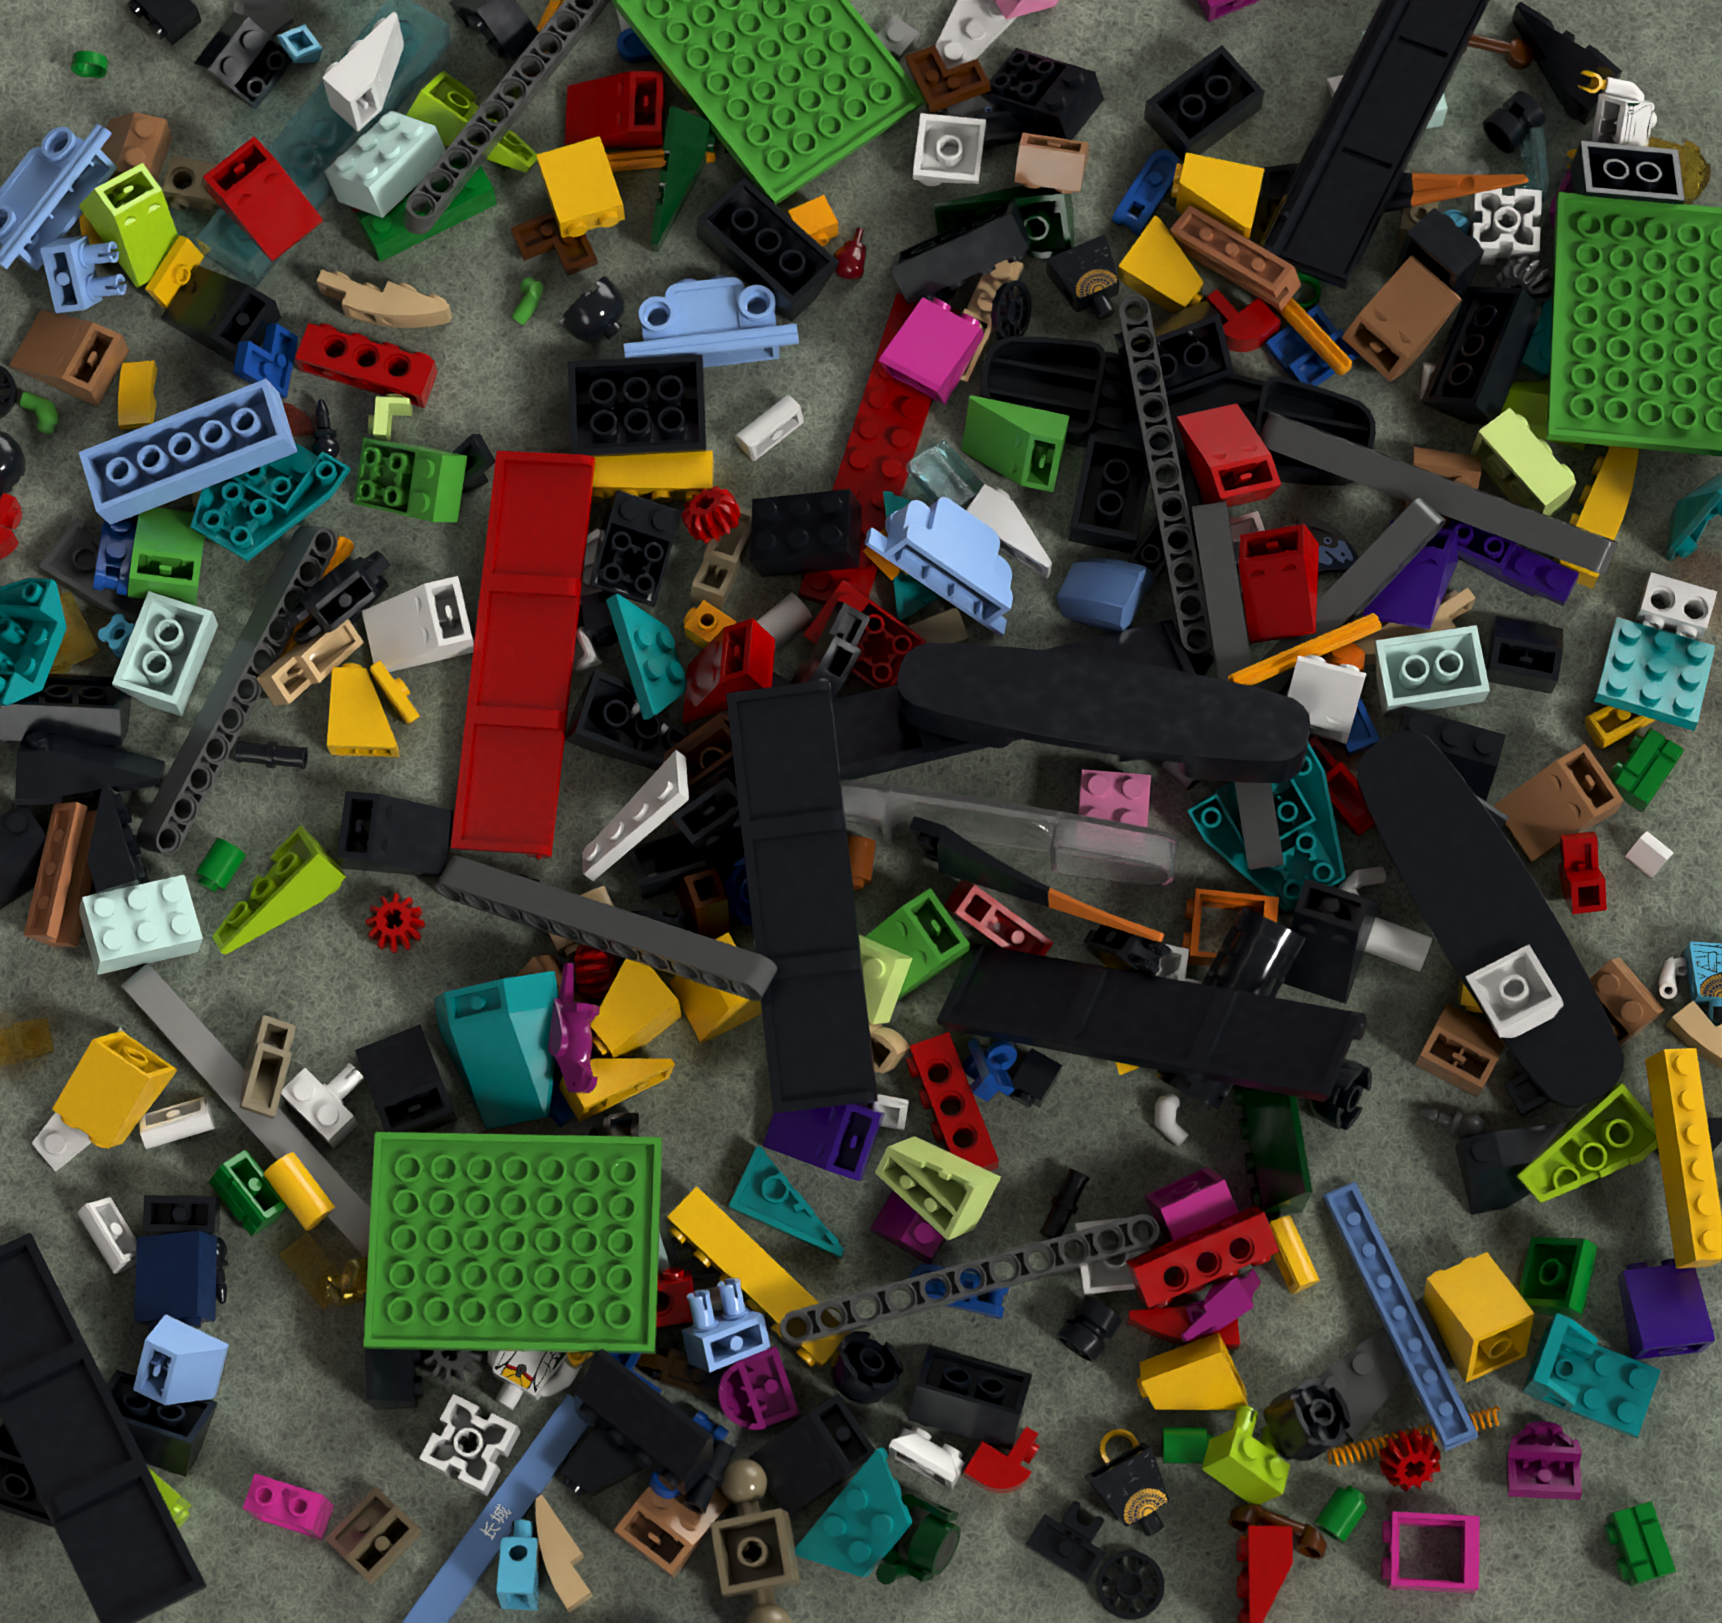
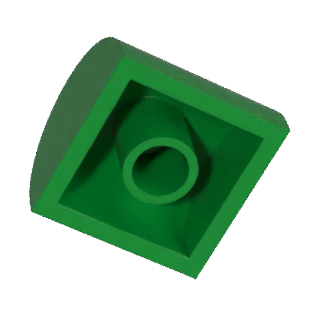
[1518,1237,1598,1319]

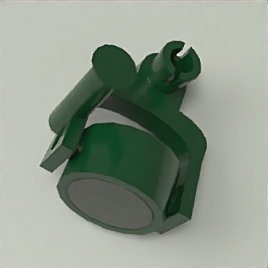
[876,1493,961,1585]

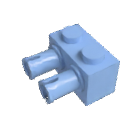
[40,235,127,313]
[681,1278,771,1372]

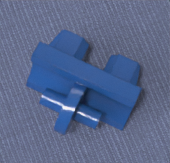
[962,1036,1017,1102]

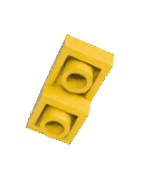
[118,360,158,430]

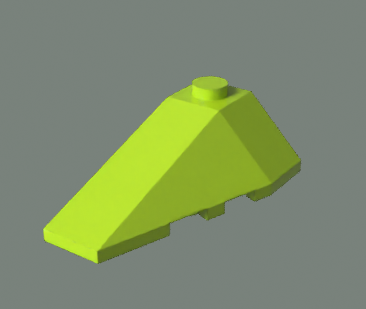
[212,825,346,955]

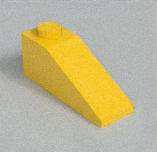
[558,1058,675,1122]

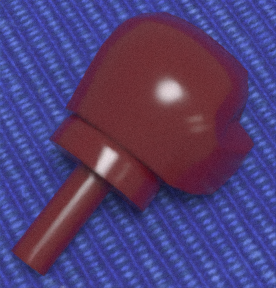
[832,227,867,280]

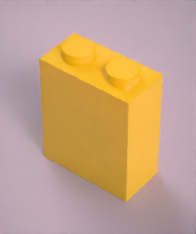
[536,136,625,238]

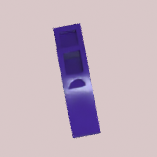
[1447,519,1579,606]

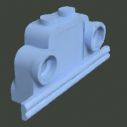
[0,124,117,271]
[623,275,799,367]
[864,497,1013,637]

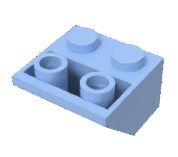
[133,1314,229,1405]

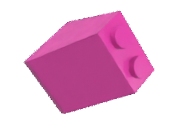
[879,297,985,405]
[1144,1167,1245,1284]

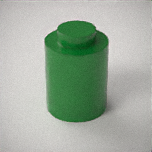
[195,838,246,893]
[1161,1427,1214,1464]
[1314,1485,1368,1544]

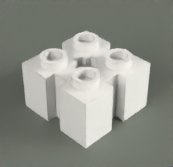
[1469,188,1542,265]
[419,1394,521,1496]

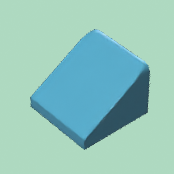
[277,24,322,63]

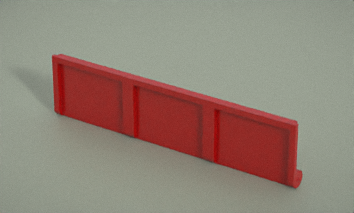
[450,450,596,859]

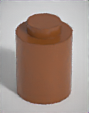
[847,836,876,890]

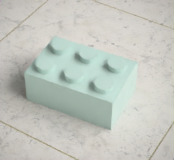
[324,111,446,218]
[79,875,203,975]

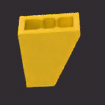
[1117,216,1204,313]
[327,663,399,757]
[1136,1332,1248,1410]

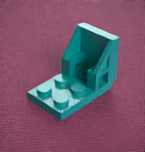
[1523,1313,1661,1438]

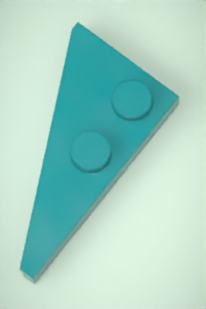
[728,1145,845,1259]

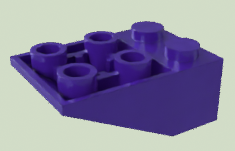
[1363,520,1458,630]
[763,1104,885,1181]

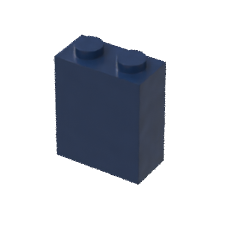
[134,1231,217,1331]

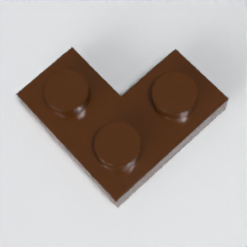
[905,45,991,113]
[510,211,598,277]

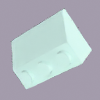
[112,591,218,717]
[1375,625,1490,717]

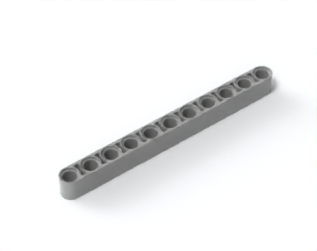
[121,963,371,1261]

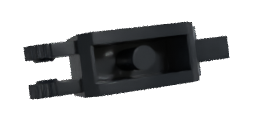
[281,550,390,645]
[1084,924,1172,976]

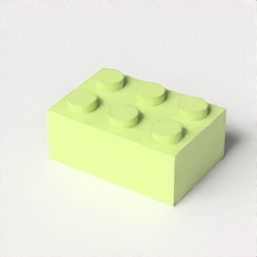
[1470,407,1576,517]

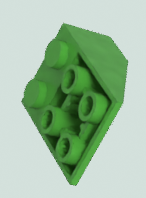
[961,395,1069,493]
[354,437,467,523]
[128,507,205,606]
[865,888,970,1001]

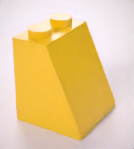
[1171,152,1265,240]
[669,932,762,1044]
[591,959,682,1059]
[52,1031,178,1149]
[1423,1252,1535,1383]

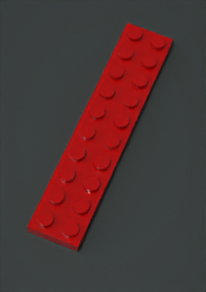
[798,293,960,605]

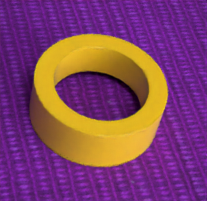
[1099,1429,1138,1464]

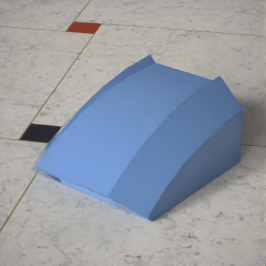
[1057,558,1154,633]

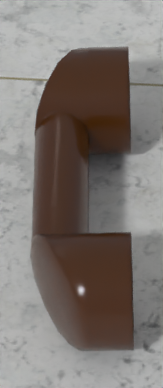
[1463,34,1533,70]
[1228,1504,1327,1559]

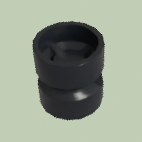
[1482,91,1546,153]
[1056,1295,1122,1363]

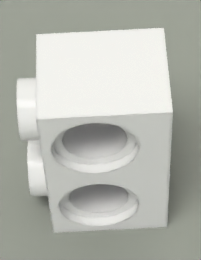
[1635,572,1717,639]

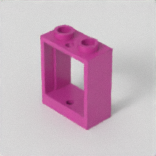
[242,1474,335,1541]
[1381,1512,1480,1593]

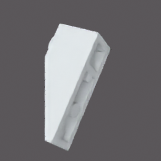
[966,484,1052,579]

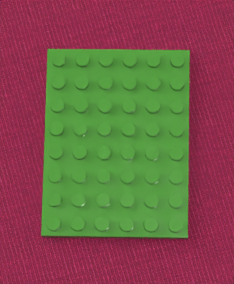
[612,0,925,205]
[1546,192,1722,457]
[364,1132,662,1354]

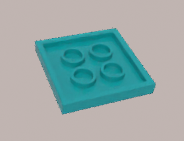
[1594,617,1715,731]

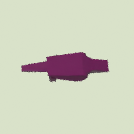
[548,963,599,1094]
[1180,1268,1261,1342]

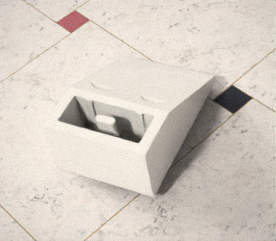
[322,11,404,132]
[362,576,474,672]
[1288,655,1366,744]

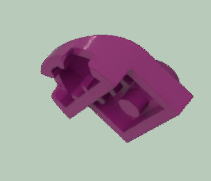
[718,1345,800,1430]
[1506,1421,1582,1500]

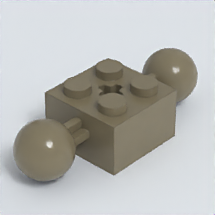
[710,1459,801,1623]

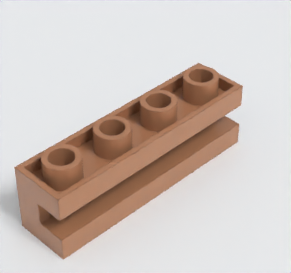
[1170,205,1301,311]
[23,802,97,948]

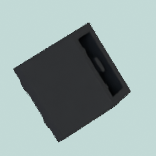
[194,11,293,109]
[1486,616,1563,694]

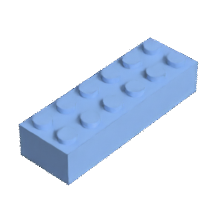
[79,379,297,525]

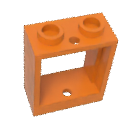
[1182,888,1279,966]

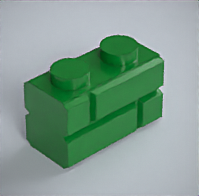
[1608,728,1684,812]
[209,1150,287,1237]
[1604,1501,1676,1587]

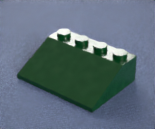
[1233,1085,1312,1217]

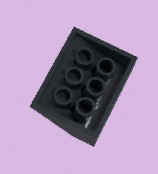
[568,355,707,457]

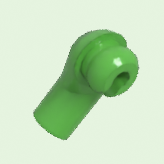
[510,277,544,325]
[20,391,59,434]

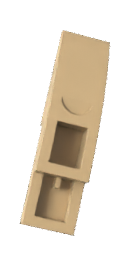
[960,260,1024,383]
[317,270,452,328]
[1353,588,1476,665]

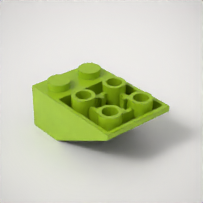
[79,163,178,288]

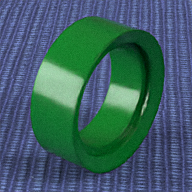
[71,51,108,78]
[1296,273,1321,311]

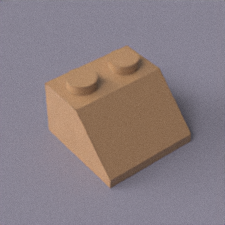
[100,112,173,182]

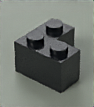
[449,0,539,61]

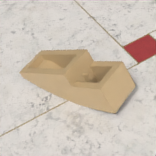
[256,619,364,706]
[1666,1001,1722,1070]
[536,1494,593,1613]

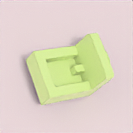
[368,393,413,441]

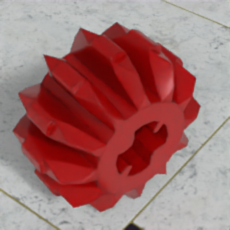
[681,486,741,544]
[365,893,425,953]
[574,944,620,1000]
[1379,1428,1441,1492]

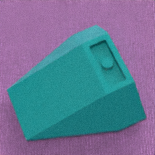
[190,443,351,562]
[1666,472,1722,562]
[0,578,67,706]
[1187,742,1346,913]
[433,971,559,1130]

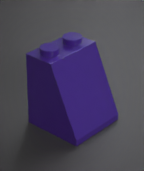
[1617,1258,1715,1360]

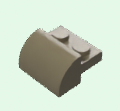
[325,1486,423,1586]

